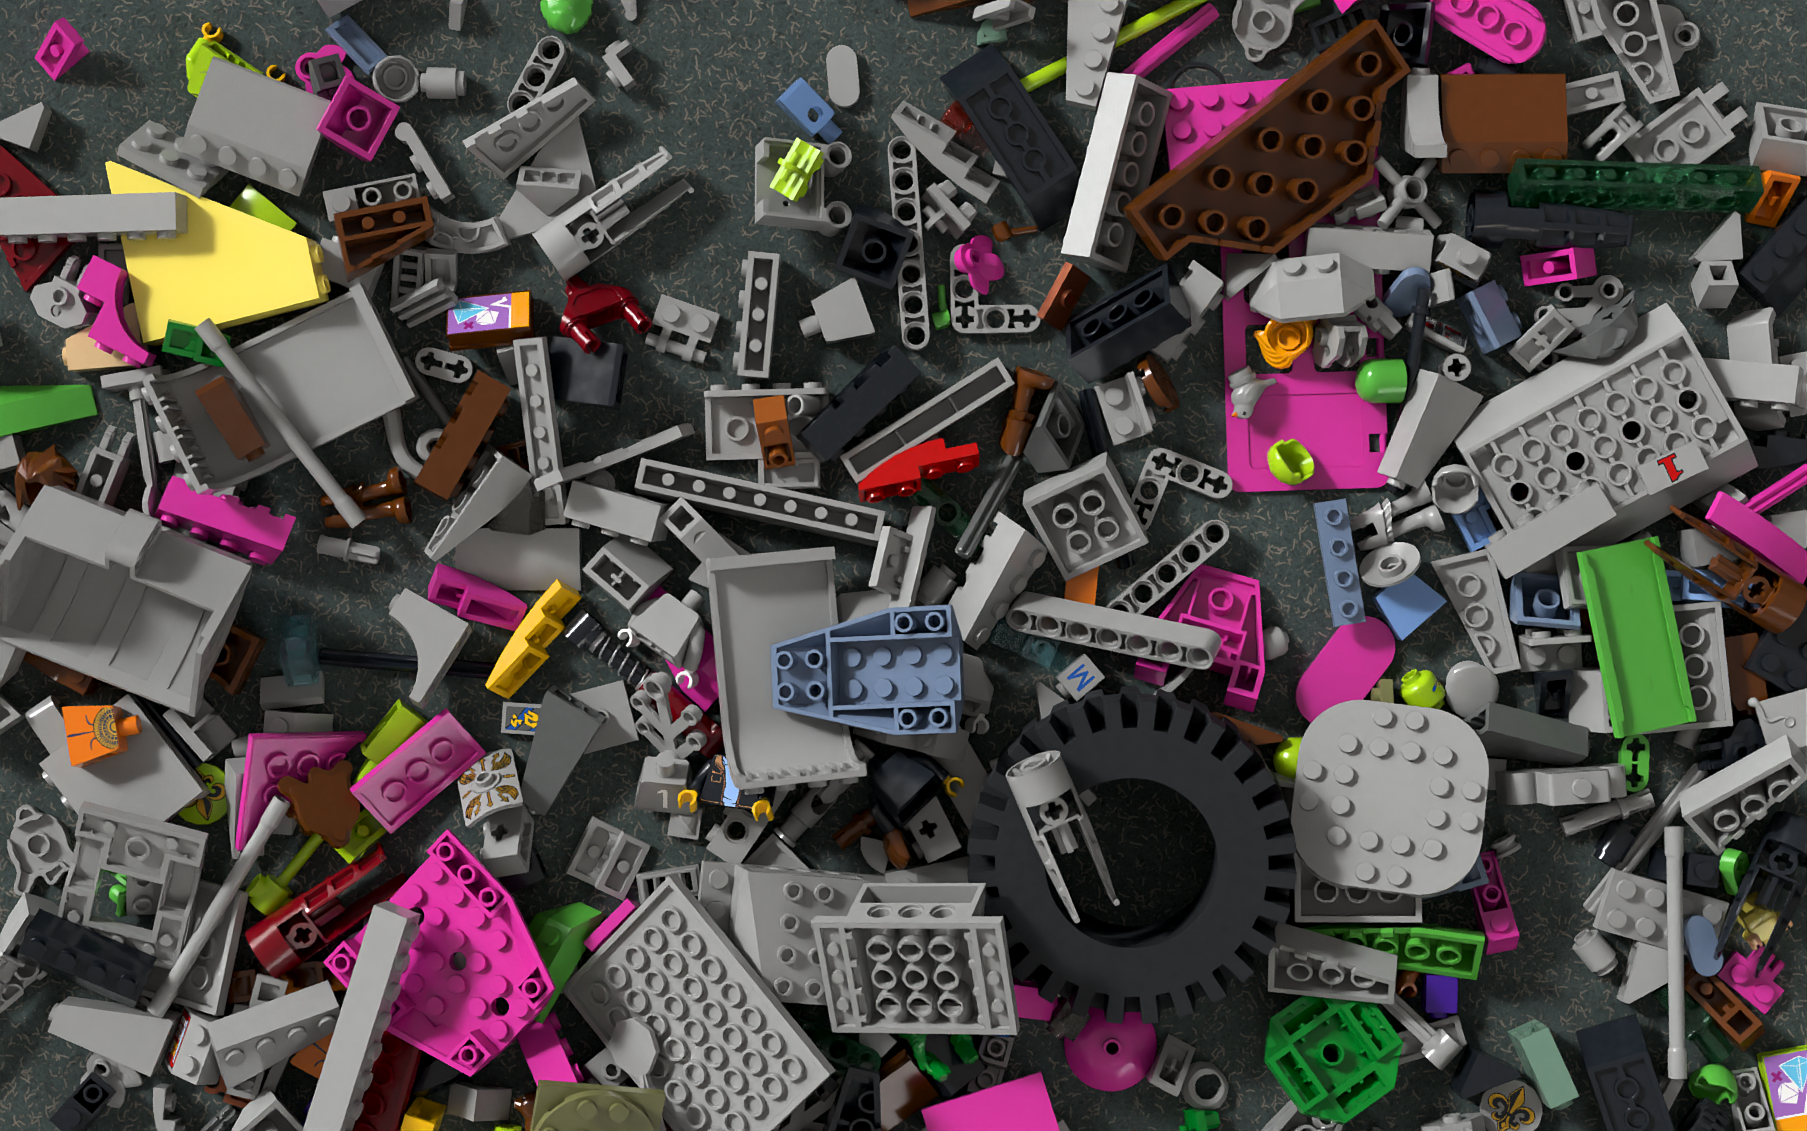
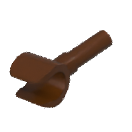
[991,221,1037,242]

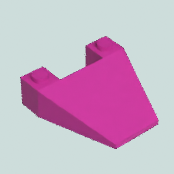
[1133,564,1265,713]

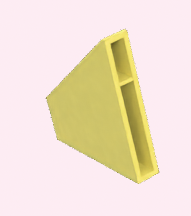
[105,161,331,346]

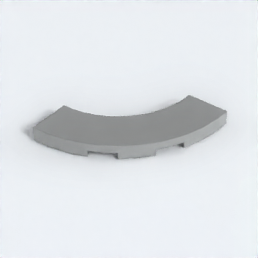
[418,188,511,254]

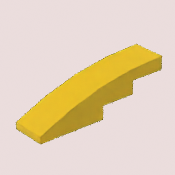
[486,579,582,699]

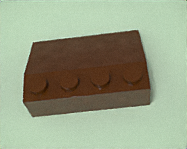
[1436,73,1568,173]

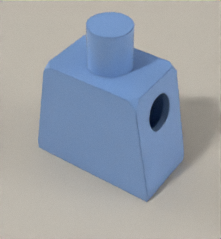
[775,77,843,144]
[1371,574,1447,641]

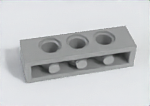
[705,789,789,864]

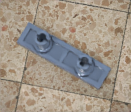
[1313,498,1366,627]

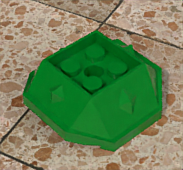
[1264,995,1403,1125]

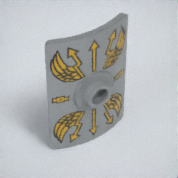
[457,749,523,828]

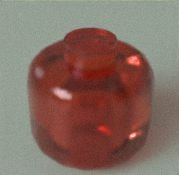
[939,101,973,136]

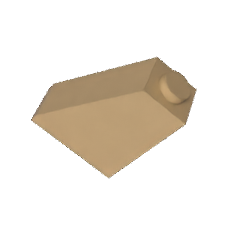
[62,303,150,373]

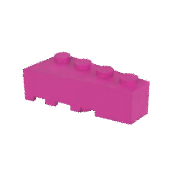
[154,475,296,565]
[517,1011,585,1086]

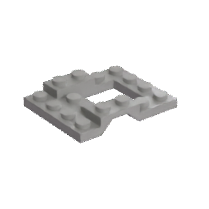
[58,801,209,970]

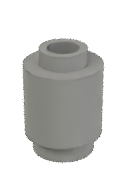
[420,67,467,99]
[916,564,958,606]
[1572,929,1618,976]

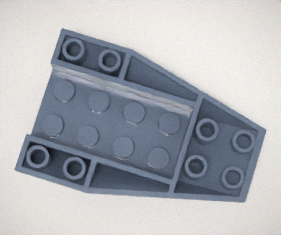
[770,605,965,735]

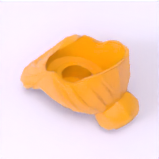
[1253,319,1317,369]

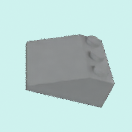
[1022,451,1149,581]

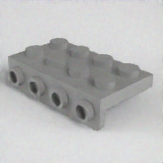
[704,382,829,461]

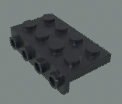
[1743,578,1807,694]

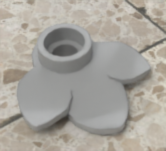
[1658,4,1700,64]
[80,1053,143,1108]

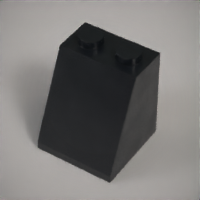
[547,336,629,411]

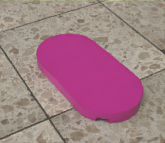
[1430,0,1547,64]
[1295,616,1395,723]

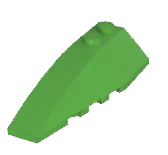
[0,385,99,437]
[1302,922,1485,980]

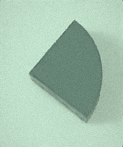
[977,18,1008,47]

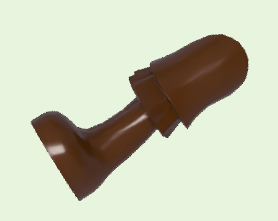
[998,366,1055,456]
[320,466,413,529]

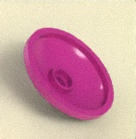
[1064,1007,1157,1091]

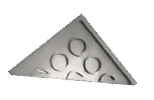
[499,116,597,240]

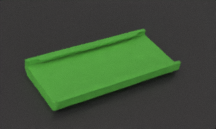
[1576,536,1697,738]

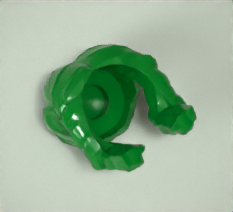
[898,1033,979,1082]

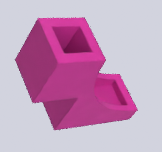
[77,255,157,368]

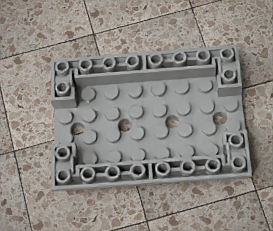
[1453,303,1758,575]

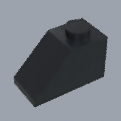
[1647,847,1721,888]

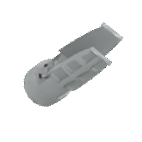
[532,146,694,281]
[1006,750,1120,923]

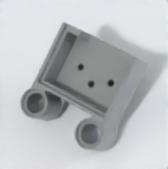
[755,137,852,237]

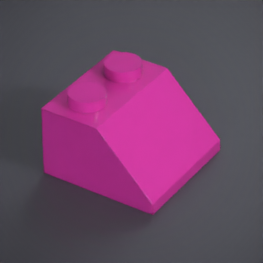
[316,75,400,161]

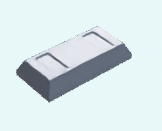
[325,14,388,75]

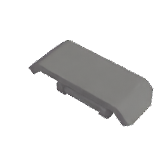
[1727,307,1786,431]

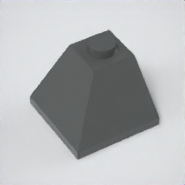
[1023,382,1086,473]

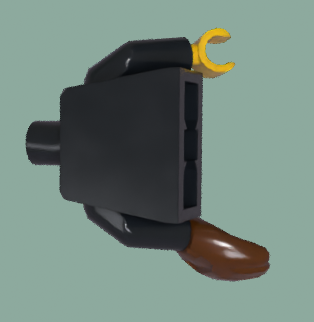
[867,752,964,870]

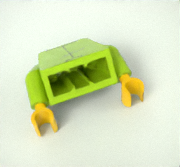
[186,22,286,98]

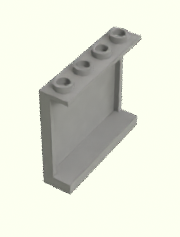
[39,693,211,822]

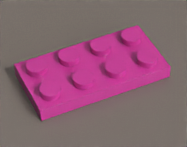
[350,708,486,834]

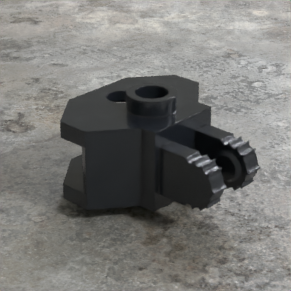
[1695,715,1766,771]

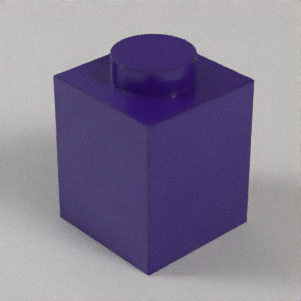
[1421,973,1458,1018]

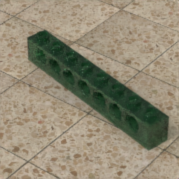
[1507,158,1764,213]

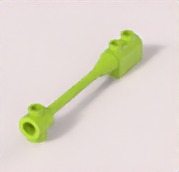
[246,699,428,916]

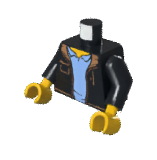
[678,754,776,821]

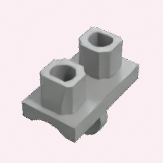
[920,180,977,240]

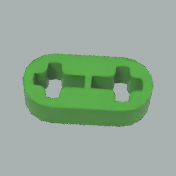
[1618,734,1650,792]
[1719,848,1750,896]

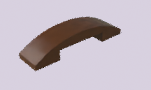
[228,959,347,1004]

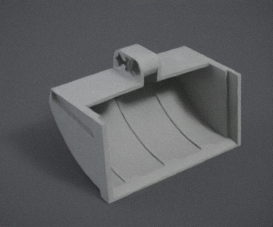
[0,485,253,717]

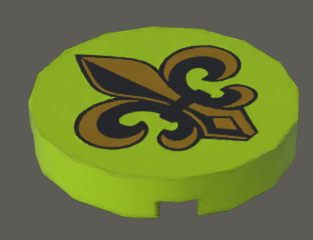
[178,763,227,825]

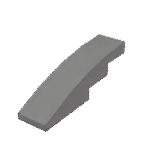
[891,100,1000,203]

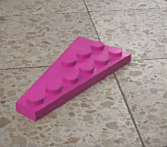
[1164,79,1288,171]

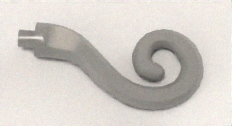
[382,408,444,479]

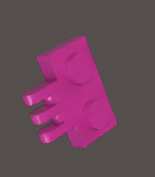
[1715,945,1785,1014]

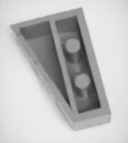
[563,480,673,546]

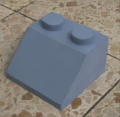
[1456,280,1522,354]
[1508,572,1581,630]

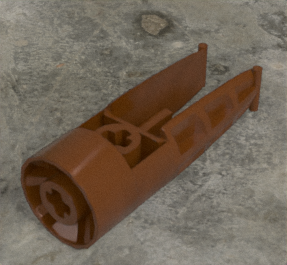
[1644,505,1807,634]

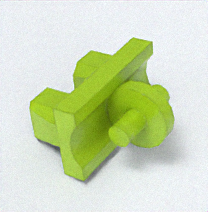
[769,138,824,202]

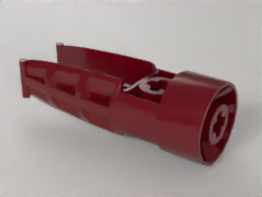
[245,843,407,978]

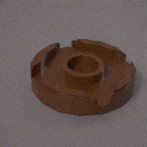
[1137,354,1180,413]

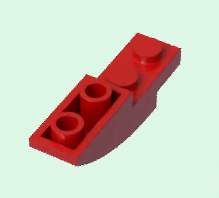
[858,438,979,503]

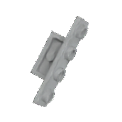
[868,506,936,608]

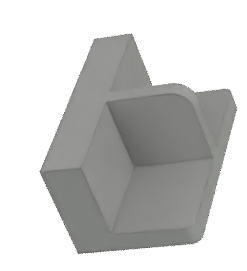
[162,697,236,762]

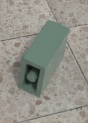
[1507,1019,1579,1110]

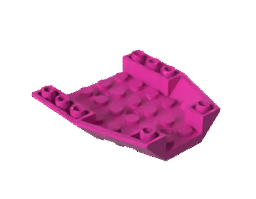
[323,829,556,1077]

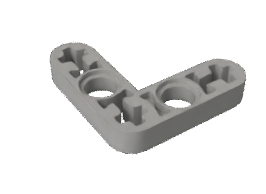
[950,244,1040,334]
[1131,448,1233,531]

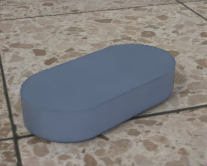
[1382,267,1431,317]
[1683,915,1723,976]

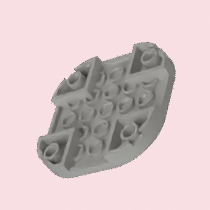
[1291,700,1489,898]

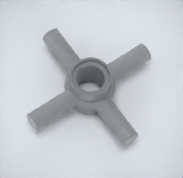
[1373,155,1442,229]

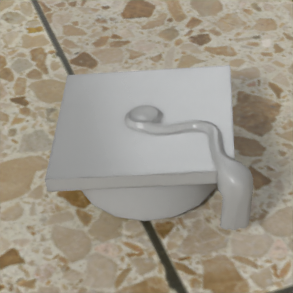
[1748,688,1807,748]

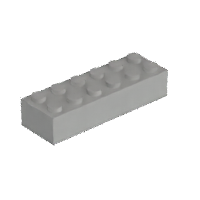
[1061,72,1173,273]

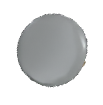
[1445,660,1499,718]

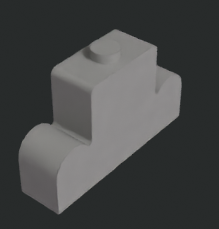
[1495,763,1627,806]

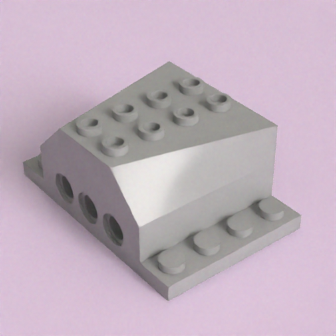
[698,860,886,1005]
[812,883,1020,1035]

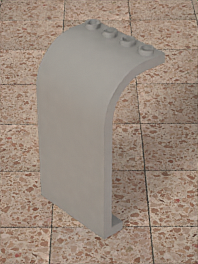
[141,283,420,495]
[706,546,867,795]

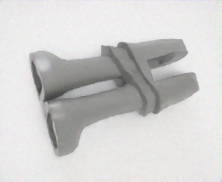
[1350,480,1445,551]

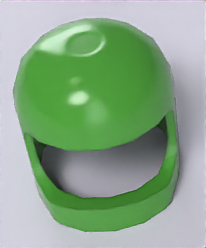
[1355,358,1407,404]

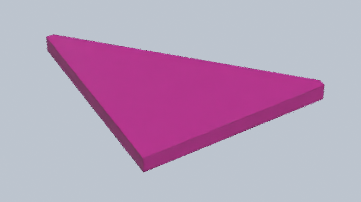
[235,731,366,851]

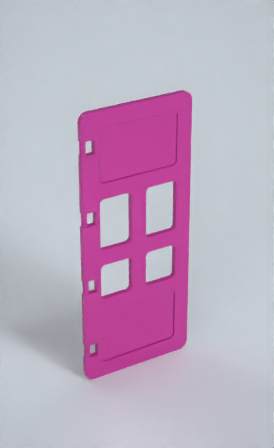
[1220,146,1388,492]

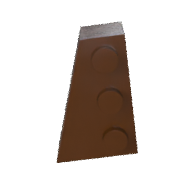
[333,196,434,283]

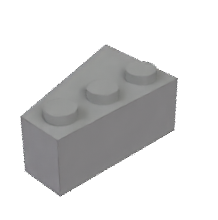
[1150,260,1225,364]

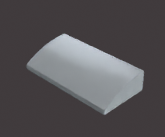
[455,528,582,591]

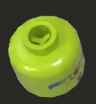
[1399,669,1446,709]

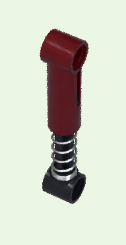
[562,608,725,760]

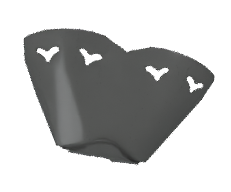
[1550,290,1639,359]

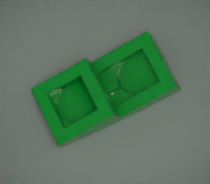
[162,319,231,367]

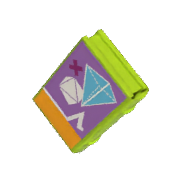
[1756,1044,1807,1131]

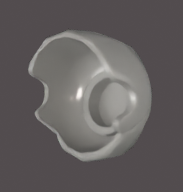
[372,55,420,103]
[1431,464,1479,515]

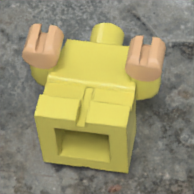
[1730,891,1793,950]

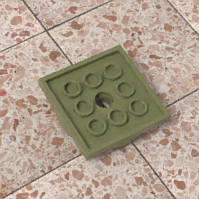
[530,1080,666,1131]

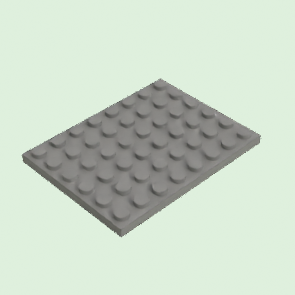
[562,873,836,1131]

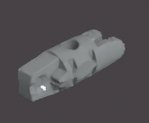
[1353,295,1402,341]

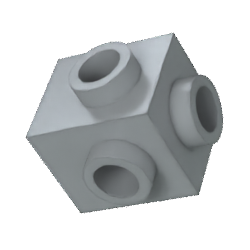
[581,1047,630,1087]

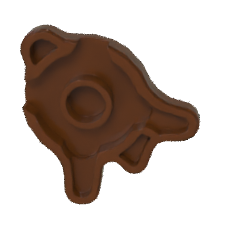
[277,760,360,849]

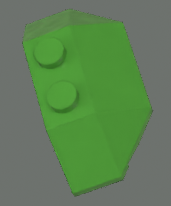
[528,902,605,1024]

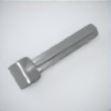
[1380,992,1463,1071]

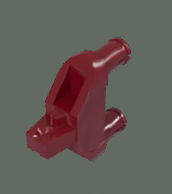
[560,275,652,354]

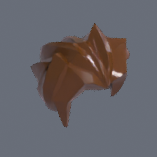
[15,444,79,511]

